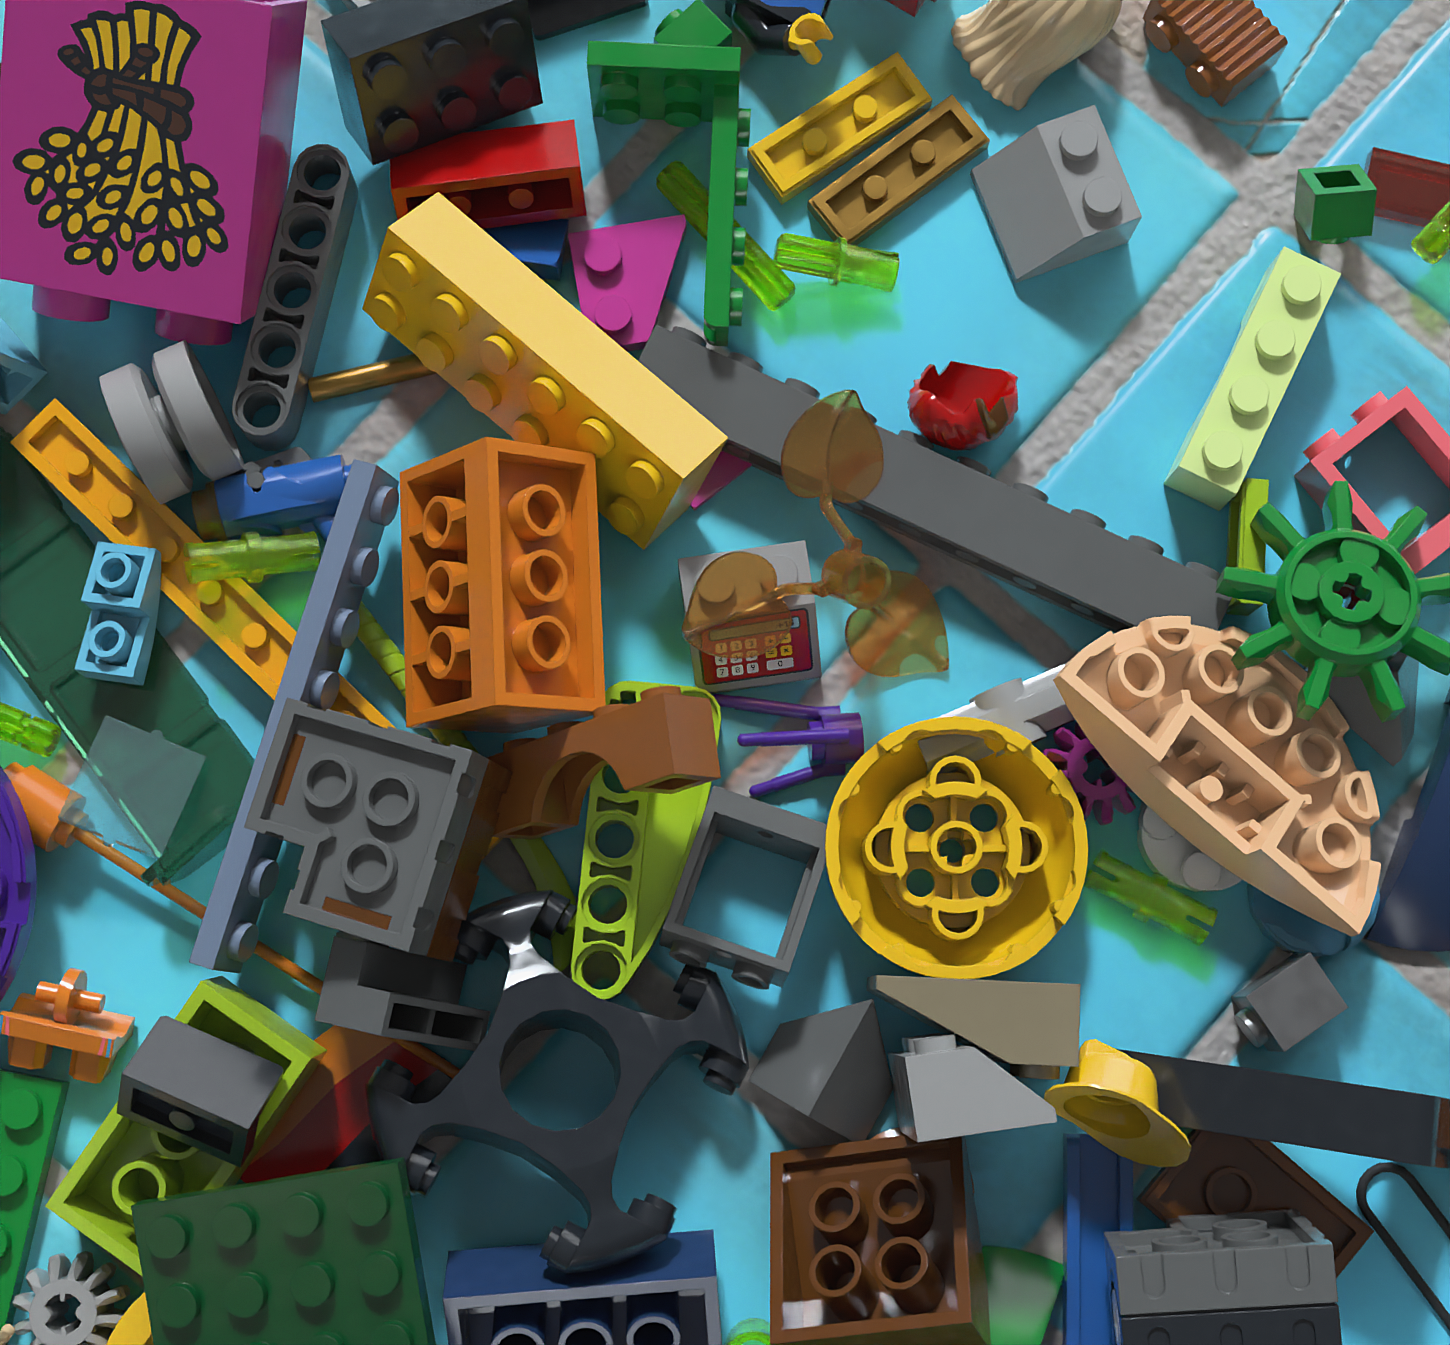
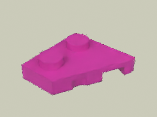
[568,214,686,352]

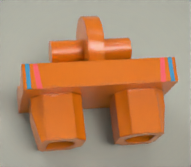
[0,968,135,1084]

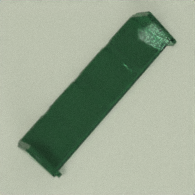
[0,427,255,887]

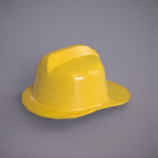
[1044,1039,1191,1167]

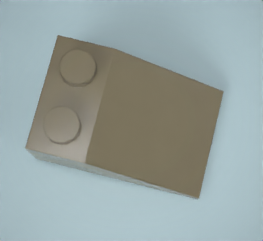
[867,975,1080,1079]

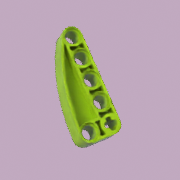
[571,681,721,1000]

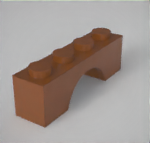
[487,686,721,840]

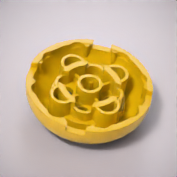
[825,716,1088,979]

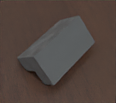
[315,936,490,1051]

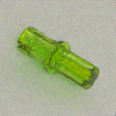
[773,233,900,292]

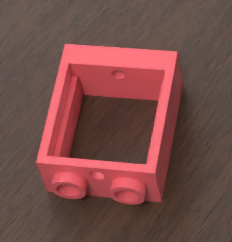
[1294,386,1450,574]

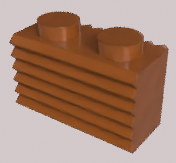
[1142,0,1288,107]

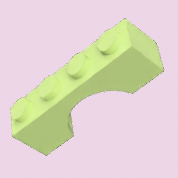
[1163,247,1341,511]

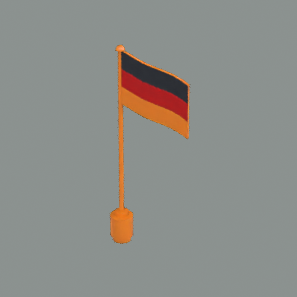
[4,762,461,1183]

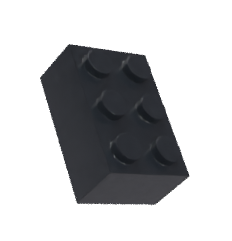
[321,0,543,166]

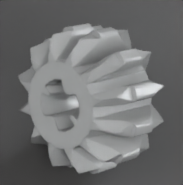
[12,1251,130,1345]

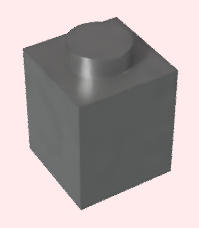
[1231,952,1349,1052]

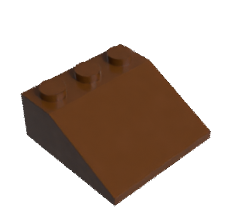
[770,1135,991,1345]

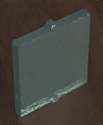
[58,715,206,861]

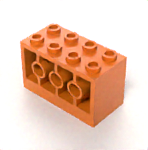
[400,436,606,734]

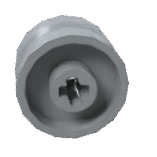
[99,340,244,504]

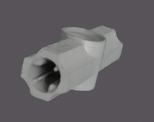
[917,663,1075,775]

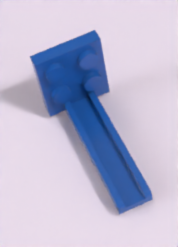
[1062,1133,1133,1345]

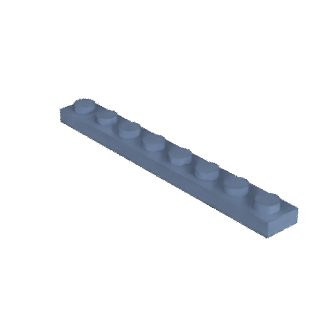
[189,459,399,973]

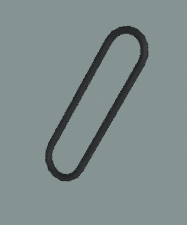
[1356,1162,1450,1330]

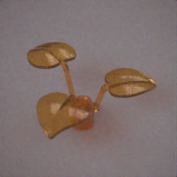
[682,389,949,677]

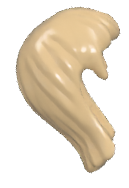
[951,0,1123,111]

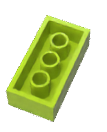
[45,976,328,1276]

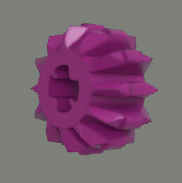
[1042,721,1136,825]

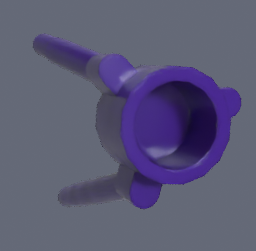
[713,694,864,798]

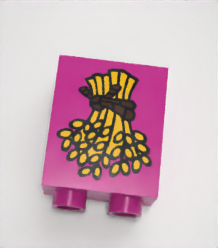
[0,0,308,345]

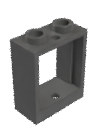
[659,785,827,990]

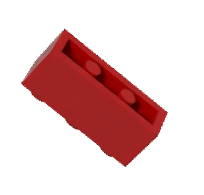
[390,119,587,229]

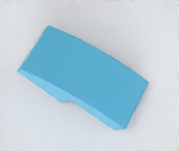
[75,541,161,686]

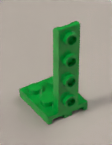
[587,41,751,347]

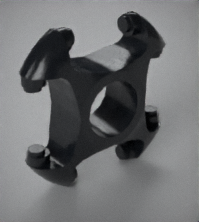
[365,890,749,1274]

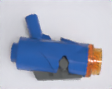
[191,447,352,544]

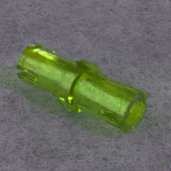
[184,531,320,584]
[1083,849,1218,946]

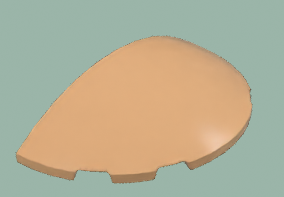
[1053,616,1381,937]

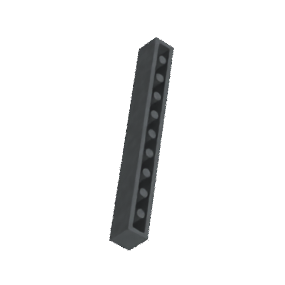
[638,325,1232,633]

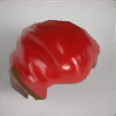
[907,361,1018,451]

